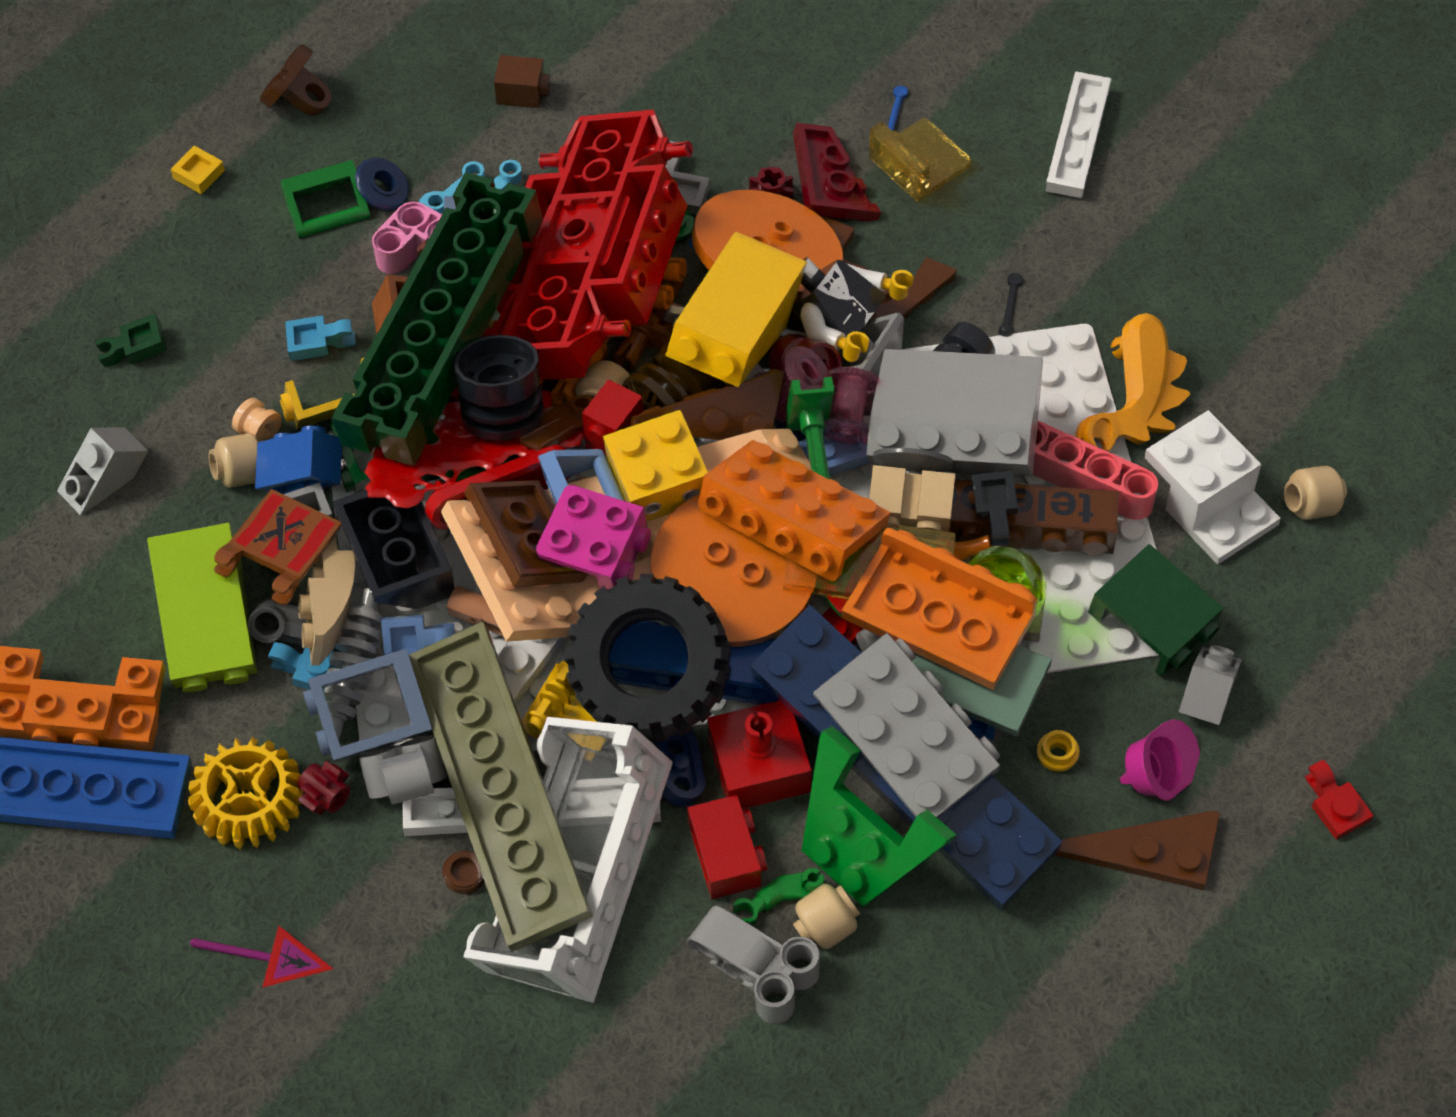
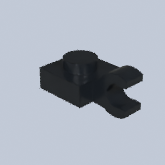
[971,470,1018,547]

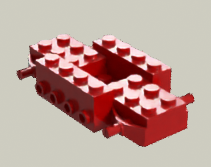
[482,110,693,380]

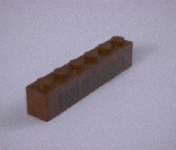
[880,479,1119,555]

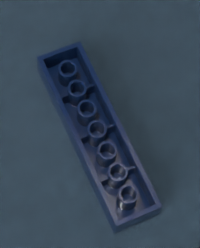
[750,605,1063,910]

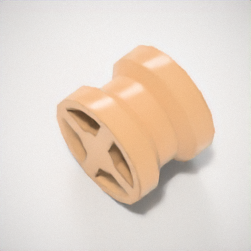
[232,398,282,442]

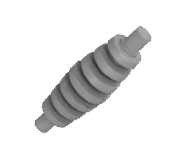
[324,588,382,739]

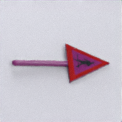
[190,926,333,988]

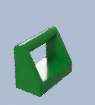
[280,160,371,238]

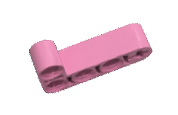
[372,202,442,274]

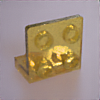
[869,118,972,202]

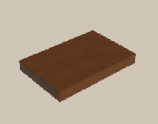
[464,480,588,587]

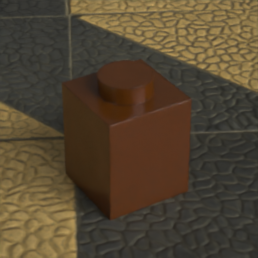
[494,55,550,108]

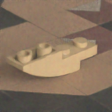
[298,536,355,666]

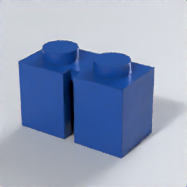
[255,426,342,494]

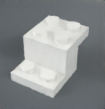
[1145,410,1281,565]

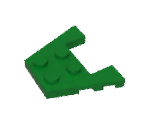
[801,726,956,906]

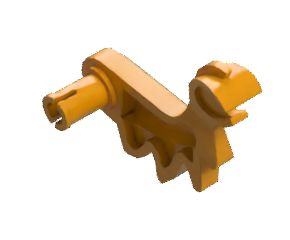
[1075,313,1190,451]

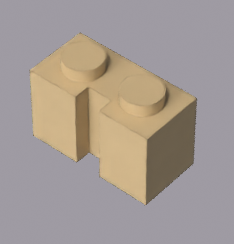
[869,465,955,537]

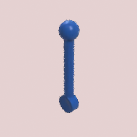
[881,86,908,145]

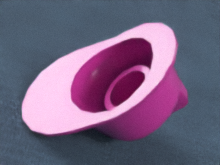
[1119,719,1200,801]

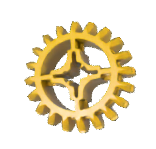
[188,736,303,850]

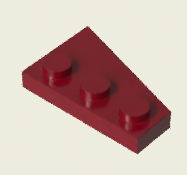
[793,123,881,221]

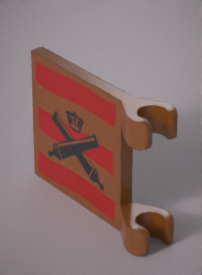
[214,489,342,605]

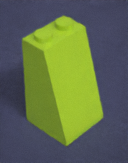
[147,523,258,692]

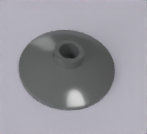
[872,448,954,474]

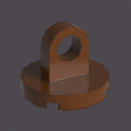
[259,44,331,116]

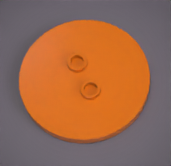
[692,190,843,301]
[651,494,817,647]

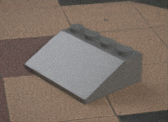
[866,349,1043,476]

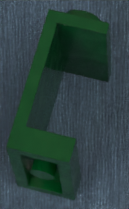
[1088,544,1223,677]

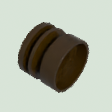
[622,344,726,411]

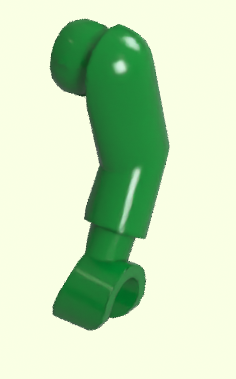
[732,868,825,926]

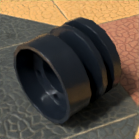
[454,335,545,441]

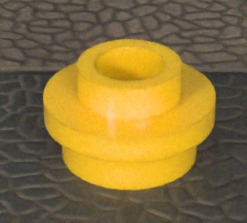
[1037,730,1079,772]

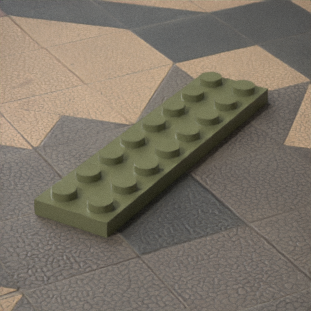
[409,621,593,952]

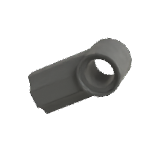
[248,597,306,646]

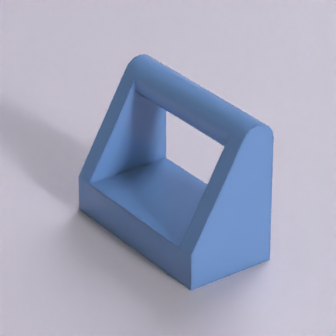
[538,449,625,506]

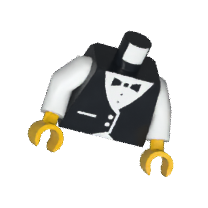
[794,257,913,362]

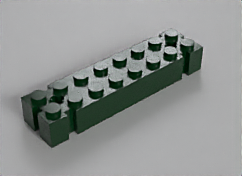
[331,172,543,466]

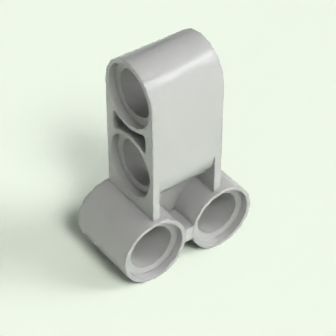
[358,735,447,805]
[686,906,820,1024]

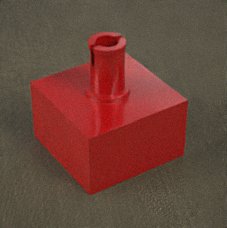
[707,701,812,809]

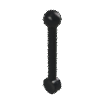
[998,273,1022,337]

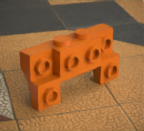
[0,646,166,752]

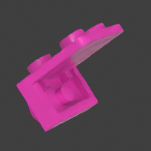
[536,485,651,590]

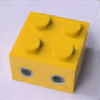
[603,410,708,522]

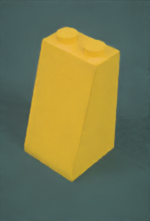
[665,232,807,387]

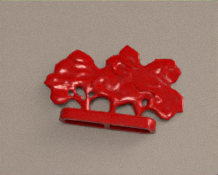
[364,390,584,530]

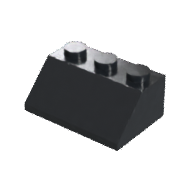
[332,486,455,609]

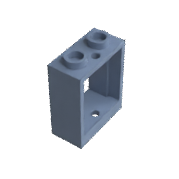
[303,649,432,763]

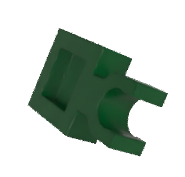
[95,313,167,367]

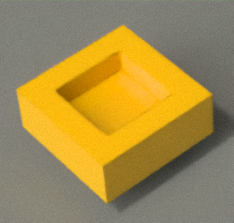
[170,145,225,195]

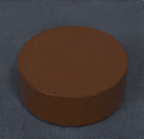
[442,850,485,894]

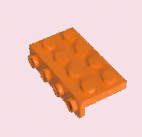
[698,440,891,581]
[842,528,1037,690]

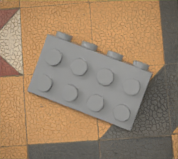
[813,633,1000,818]

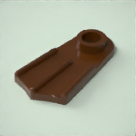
[518,395,593,451]

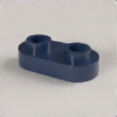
[653,731,705,807]

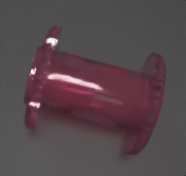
[752,346,829,422]
[823,367,880,444]

